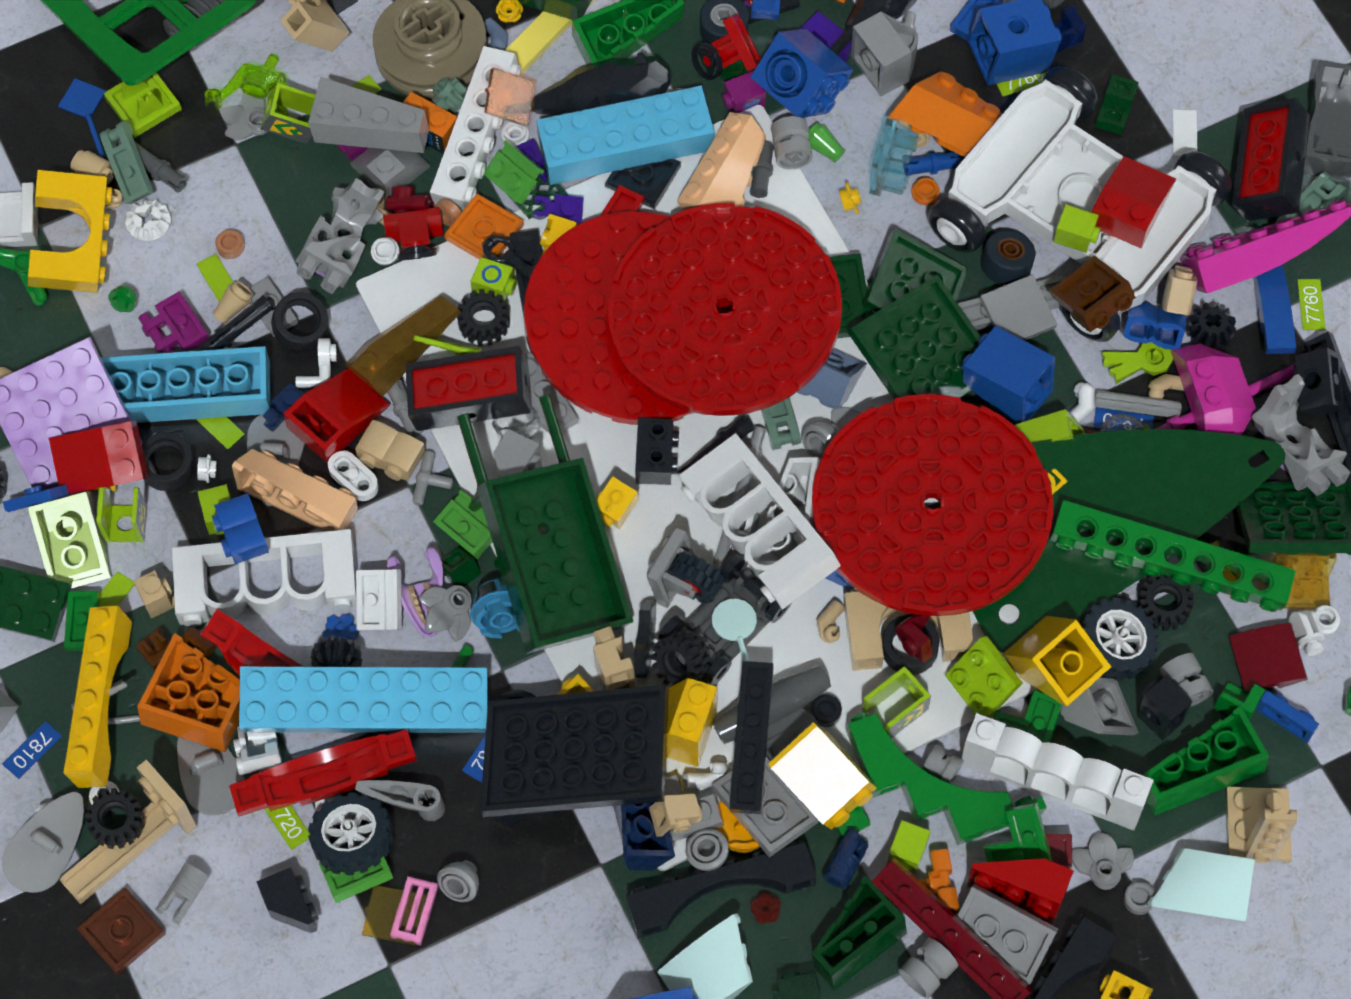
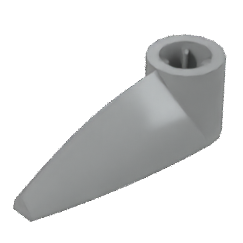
[355,780,445,821]

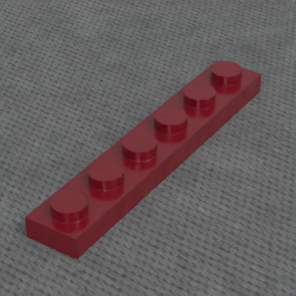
[871,857,1033,999]

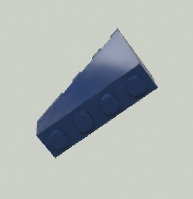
[613,802,675,871]

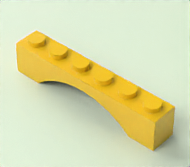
[63,605,132,788]

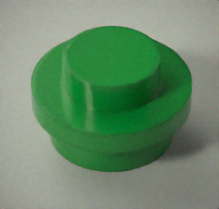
[108,286,137,312]

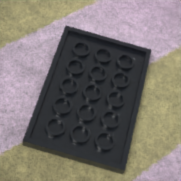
[480,684,669,817]

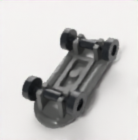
[658,554,792,685]

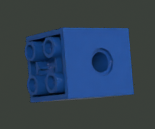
[967,0,1061,86]
[750,29,854,118]

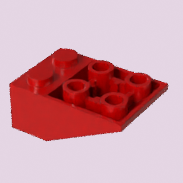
[283,368,390,464]
[967,858,1074,922]

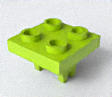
[103,73,182,138]
[945,636,1023,718]

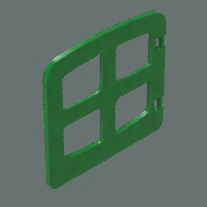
[40,0,257,86]

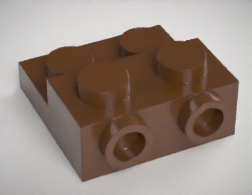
[1049,256,1136,333]

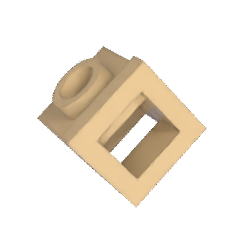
[133,570,175,618]
[649,793,702,837]

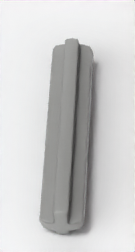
[1095,390,1182,418]

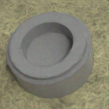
[1123,882,1156,915]

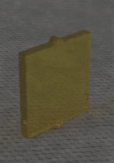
[362,886,427,946]

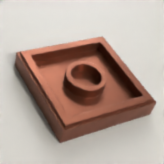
[76,887,166,975]

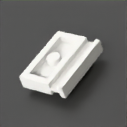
[356,569,402,630]

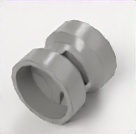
[923,745,964,784]

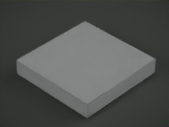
[980,274,1058,341]

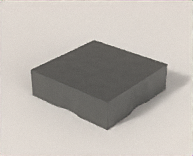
[1304,60,1351,181]

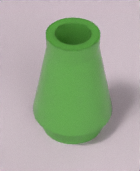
[808,122,846,163]

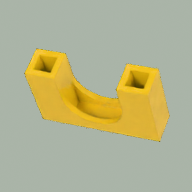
[28,170,112,293]

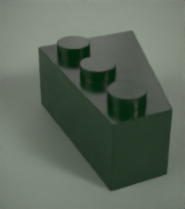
[812,875,907,991]

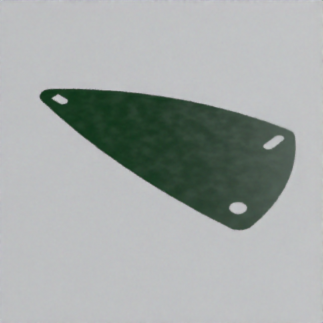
[973,429,1285,652]

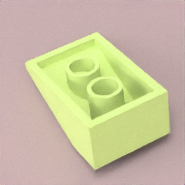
[28,491,111,588]

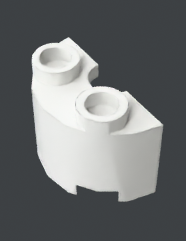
[233,726,282,775]

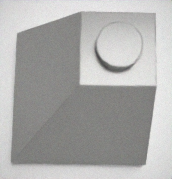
[350,148,430,199]
[1061,678,1139,735]

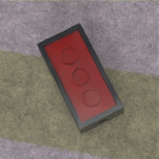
[1232,98,1311,222]
[406,346,531,431]

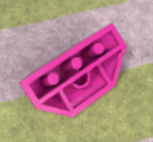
[1171,344,1256,436]

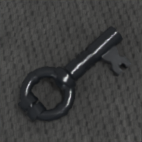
[482,235,536,279]

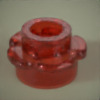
[750,893,781,924]

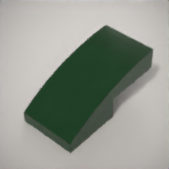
[1095,74,1139,135]

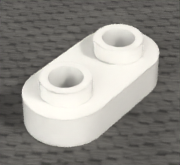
[328,451,379,501]

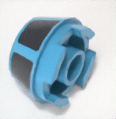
[470,579,519,638]

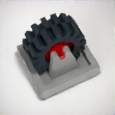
[647,528,725,608]

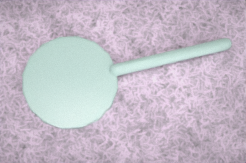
[712,599,757,661]

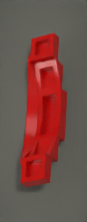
[199,609,304,676]
[229,729,417,817]

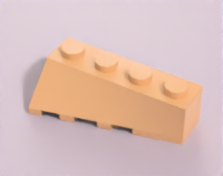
[677,112,766,210]
[232,449,358,531]

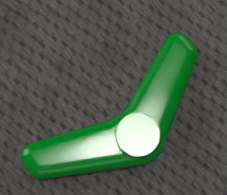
[0,248,47,306]

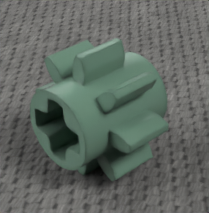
[432,77,467,112]

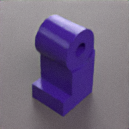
[800,11,851,62]

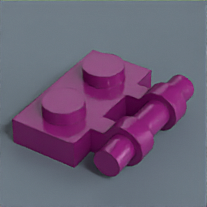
[138,291,209,354]

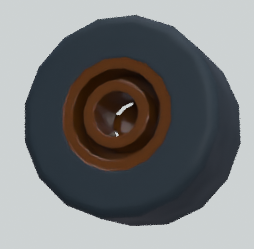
[981,230,1036,285]

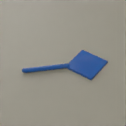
[58,79,106,159]

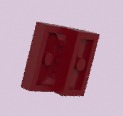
[1229,623,1308,693]

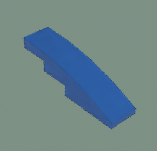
[1253,264,1296,354]

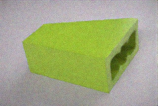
[1014,409,1085,443]

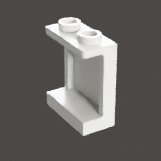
[0,182,39,248]

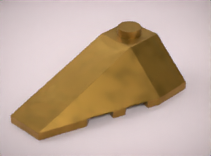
[345,295,461,397]

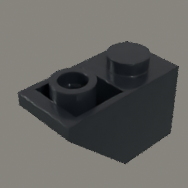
[256,867,319,933]

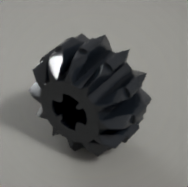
[1187,302,1236,350]
[310,635,362,667]

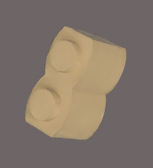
[1162,265,1198,315]
[355,420,425,481]

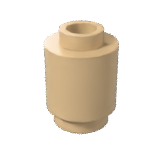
[71,150,114,185]

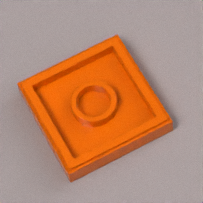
[444,194,524,260]

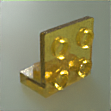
[1272,553,1337,609]

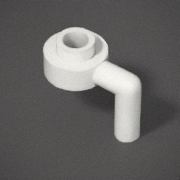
[296,338,337,388]

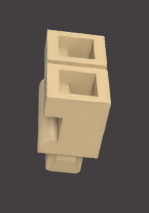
[593,627,635,690]

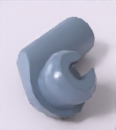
[484,17,508,50]

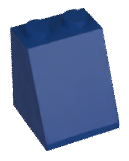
[962,326,1055,425]

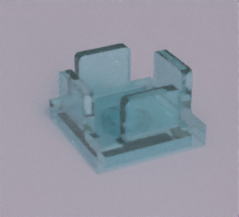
[869,118,919,196]

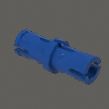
[903,152,962,176]

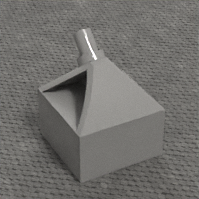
[851,12,918,96]

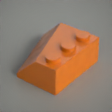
[888,71,1002,157]
[137,633,240,752]

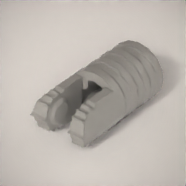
[155,863,209,926]

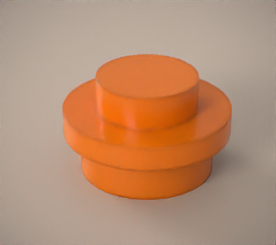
[911,178,940,205]

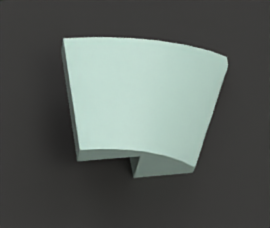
[1148,848,1255,922]
[658,914,753,999]

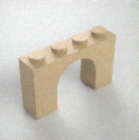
[280,0,350,52]
[844,589,974,671]

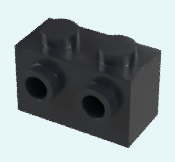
[635,418,679,485]

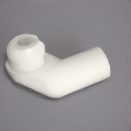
[1069,382,1095,423]
[682,762,727,788]

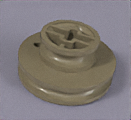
[373,0,488,99]

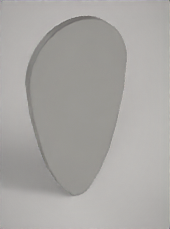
[247,414,304,506]
[177,737,245,816]
[2,792,84,893]

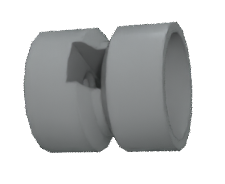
[771,116,813,170]
[1159,653,1214,707]
[898,938,958,998]

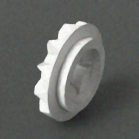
[125,199,171,241]

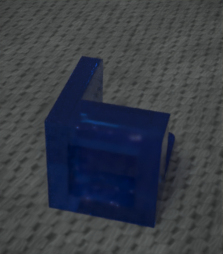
[1054,5,1086,53]

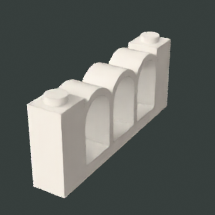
[679,433,841,610]
[172,529,356,627]
[962,713,1153,830]

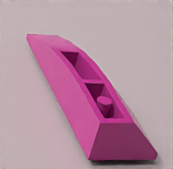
[1180,199,1351,294]

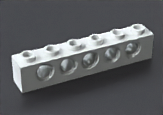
[430,46,521,212]

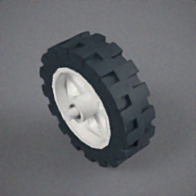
[1079,597,1159,680]
[308,793,394,875]

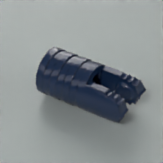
[822,828,869,890]

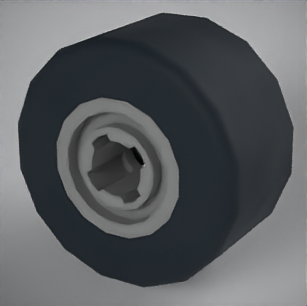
[700,0,749,44]

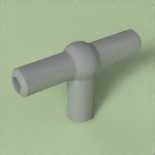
[412,451,453,506]

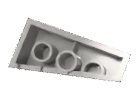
[308,77,429,153]

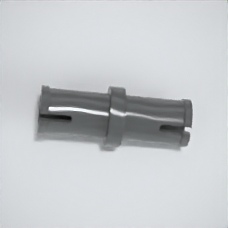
[750,141,774,198]

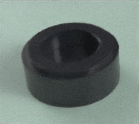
[811,695,842,727]

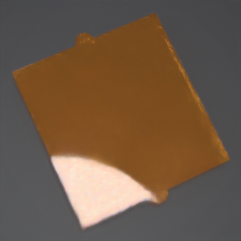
[484,68,535,127]

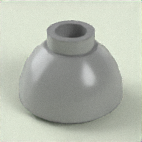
[801,422,840,461]
[685,829,729,871]
[437,860,479,902]

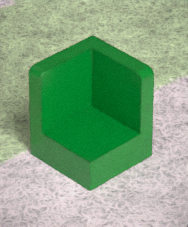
[1214,683,1265,720]

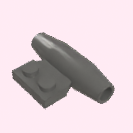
[712,665,831,761]

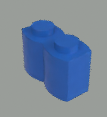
[1123,302,1187,350]
[212,493,269,564]

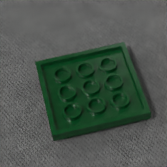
[847,274,981,399]
[1236,482,1351,555]

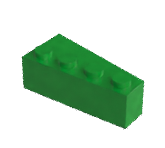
[572,0,685,65]
[1143,705,1269,816]

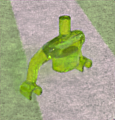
[204,54,288,116]

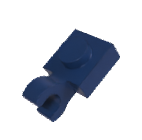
[263,383,305,432]

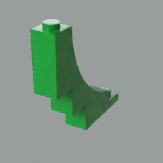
[846,713,1047,846]

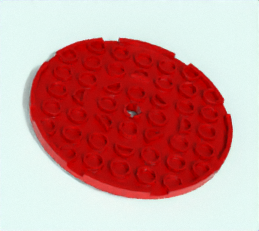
[608,203,842,416]
[524,211,733,425]
[812,394,1053,616]

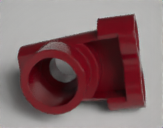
[386,186,435,214]

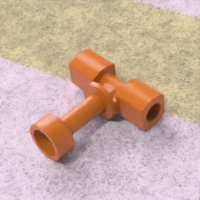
[885,849,959,914]

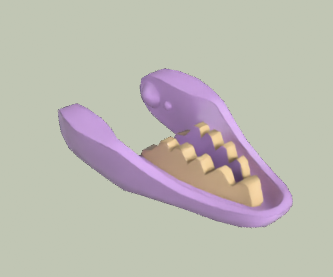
[387,547,443,637]

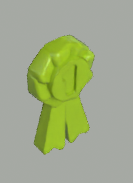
[1102,342,1173,384]

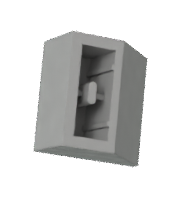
[493,429,542,478]

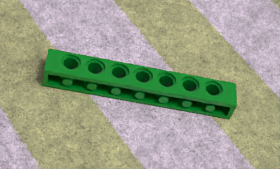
[1049,500,1296,612]

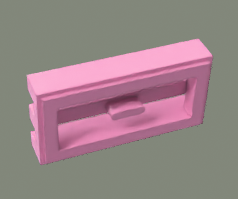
[390,876,438,945]

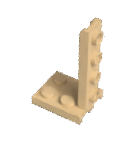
[60,760,197,904]
[1225,787,1297,863]

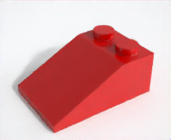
[1092,156,1176,249]
[48,420,149,495]

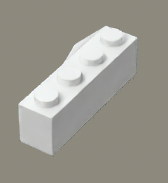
[747,457,820,571]

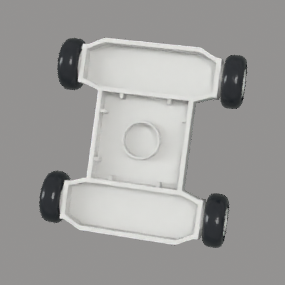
[928,65,1232,342]

